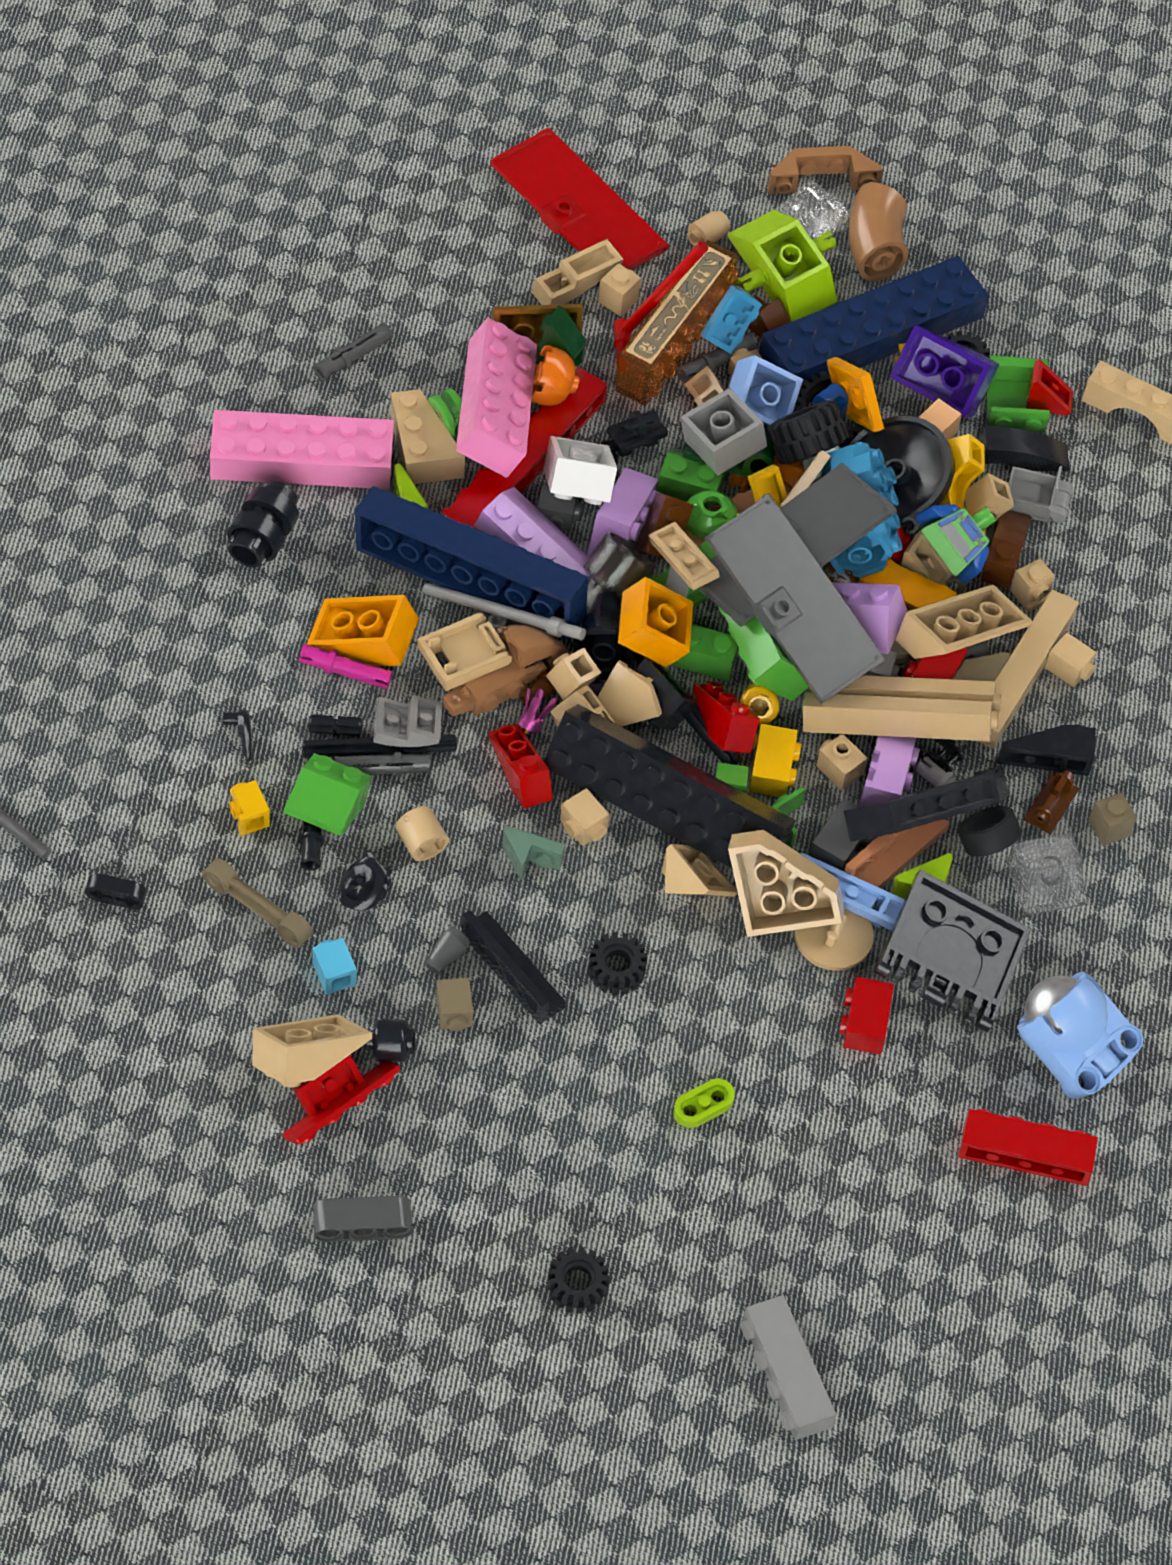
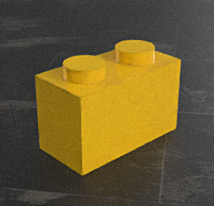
[749,724,802,797]

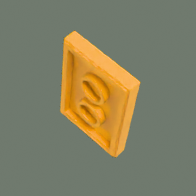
[827,357,884,432]

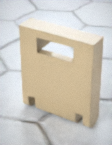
[417,612,512,691]

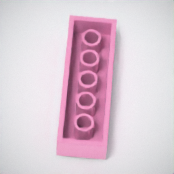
[456,317,537,478]
[210,410,394,489]

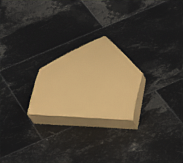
[597,660,663,727]

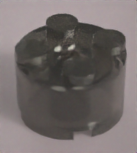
[584,532,656,598]

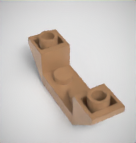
[767,146,882,194]

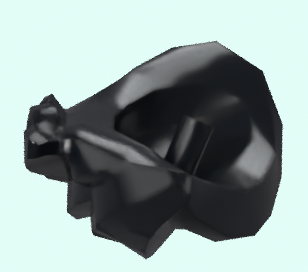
[337,851,393,911]

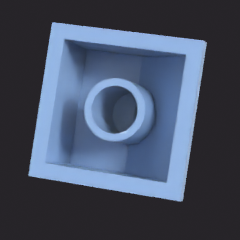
[729,355,803,427]

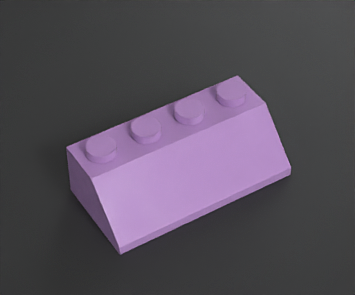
[474,487,601,581]

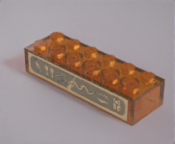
[615,240,739,406]

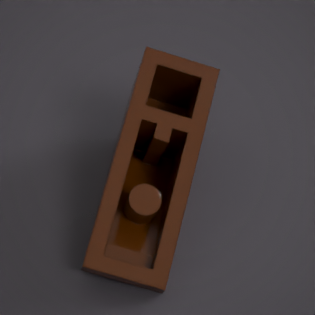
[981,510,1032,589]

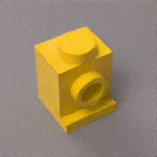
[229,780,270,836]

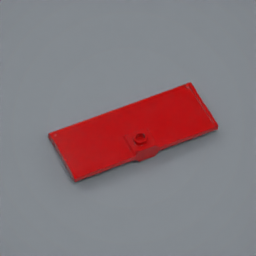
[490,127,670,270]

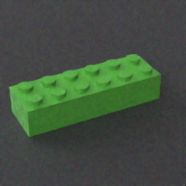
[698,541,809,702]

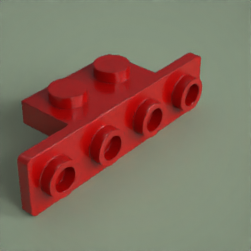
[282,1055,401,1144]

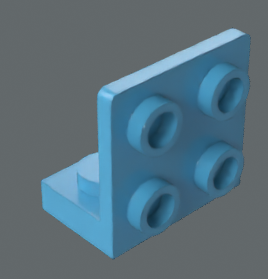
[700,285,762,354]

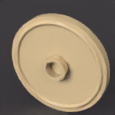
[794,909,874,971]

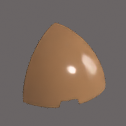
[495,624,571,670]

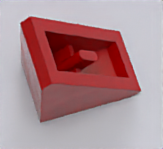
[1026,359,1074,416]

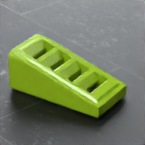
[393,463,428,509]

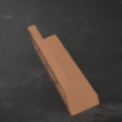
[844,819,950,889]

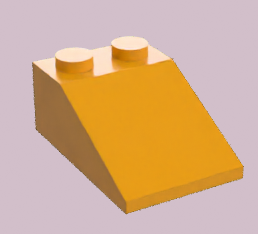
[307,595,419,667]

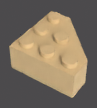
[728,830,845,937]

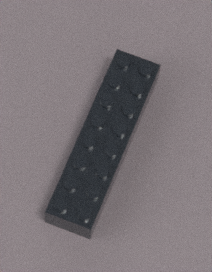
[544,704,796,868]

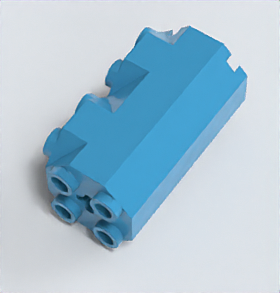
[821,442,903,578]

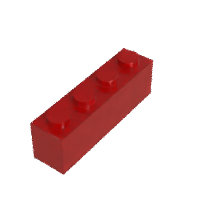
[958,1108,1098,1186]

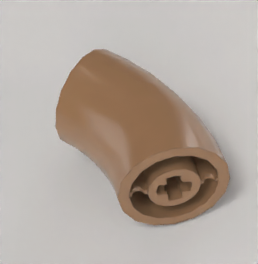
[848,182,909,281]

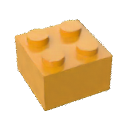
[618,577,694,667]

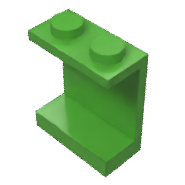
[986,355,1050,433]

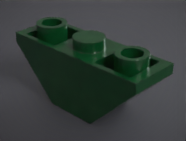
[536,305,586,371]

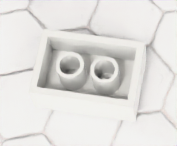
[544,436,617,505]

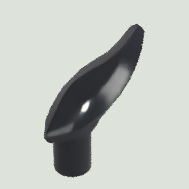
[223,708,252,762]

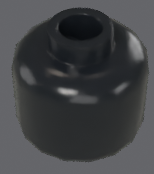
[367,1019,416,1062]

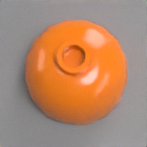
[532,345,579,406]

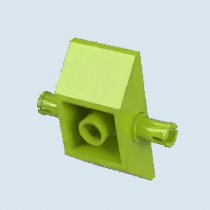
[727,210,838,322]

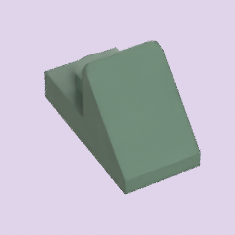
[502,825,566,880]

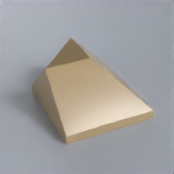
[661,844,738,897]

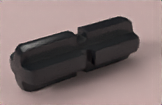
[308,715,362,736]

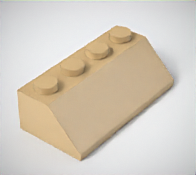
[895,584,1032,659]

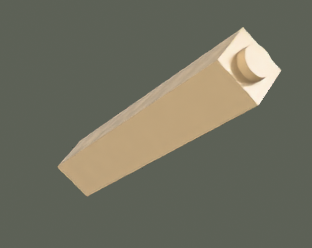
[978,589,1079,749]

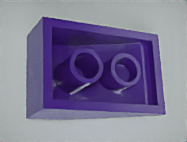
[889,325,1000,418]

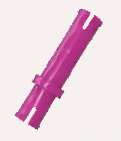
[299,644,393,690]

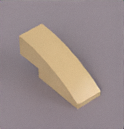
[532,239,623,305]

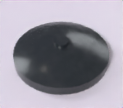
[849,415,955,527]

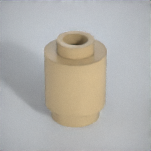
[688,210,731,246]

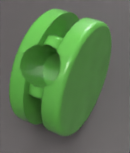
[428,388,462,443]

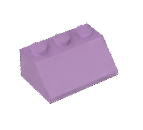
[831,582,908,654]

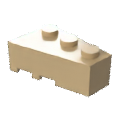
[390,389,465,484]

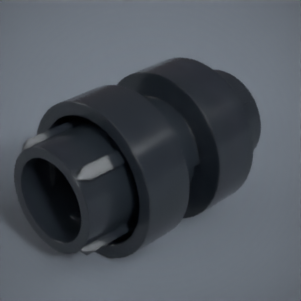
[227,481,299,568]

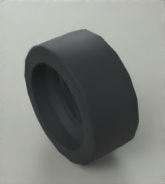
[958,806,1021,857]

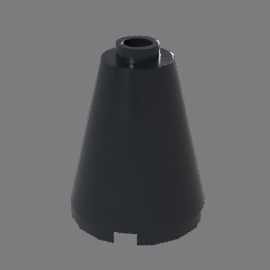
[573,591,635,669]

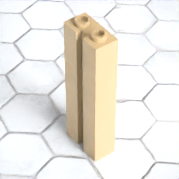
[803,675,1001,741]

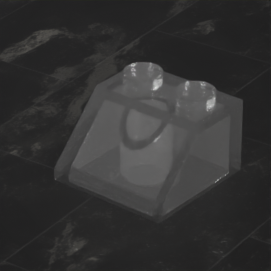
[1006,833,1086,916]

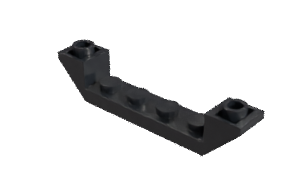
[843,766,1009,842]

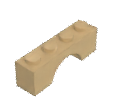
[1082,360,1172,445]

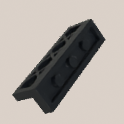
[461,910,566,1025]

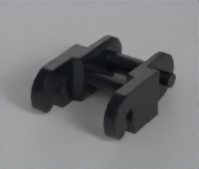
[919,739,965,773]

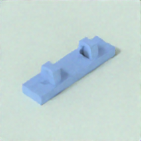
[800,852,905,931]

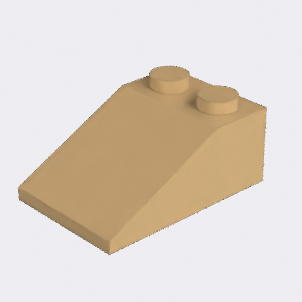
[252,1014,372,1088]

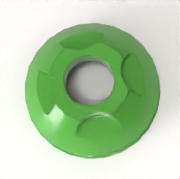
[686,490,738,540]

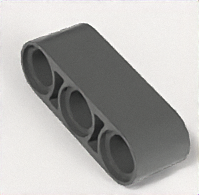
[313,1196,412,1242]

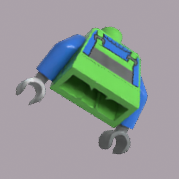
[903,504,997,594]

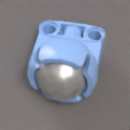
[1017,972,1143,1099]

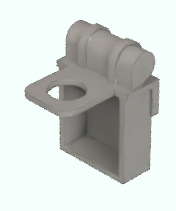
[1008,466,1073,523]

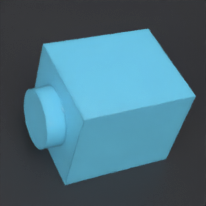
[312,938,357,995]

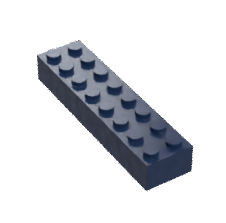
[759,255,989,382]
[355,486,588,641]

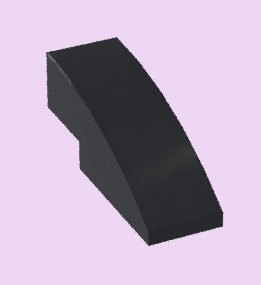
[981,426,1070,471]

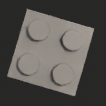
[680,388,767,476]

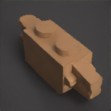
[443,649,547,717]

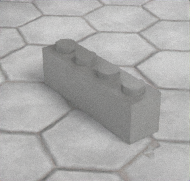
[740,1295,837,1441]

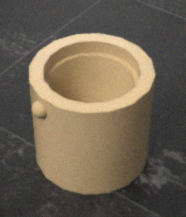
[395,806,449,861]

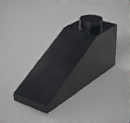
[997,724,1096,776]

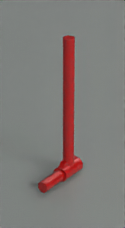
[613,241,708,370]

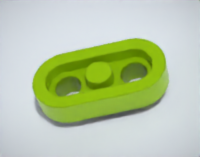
[673,1078,735,1128]

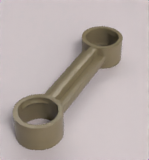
[202,858,313,948]

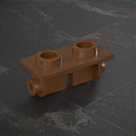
[1023,770,1079,835]

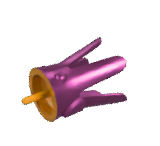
[518,688,557,735]

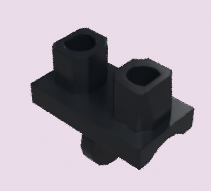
[607,409,668,457]

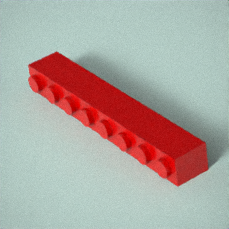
[441,367,607,529]

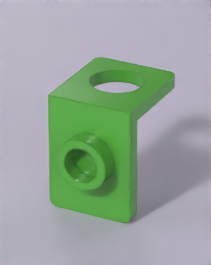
[772,787,806,847]

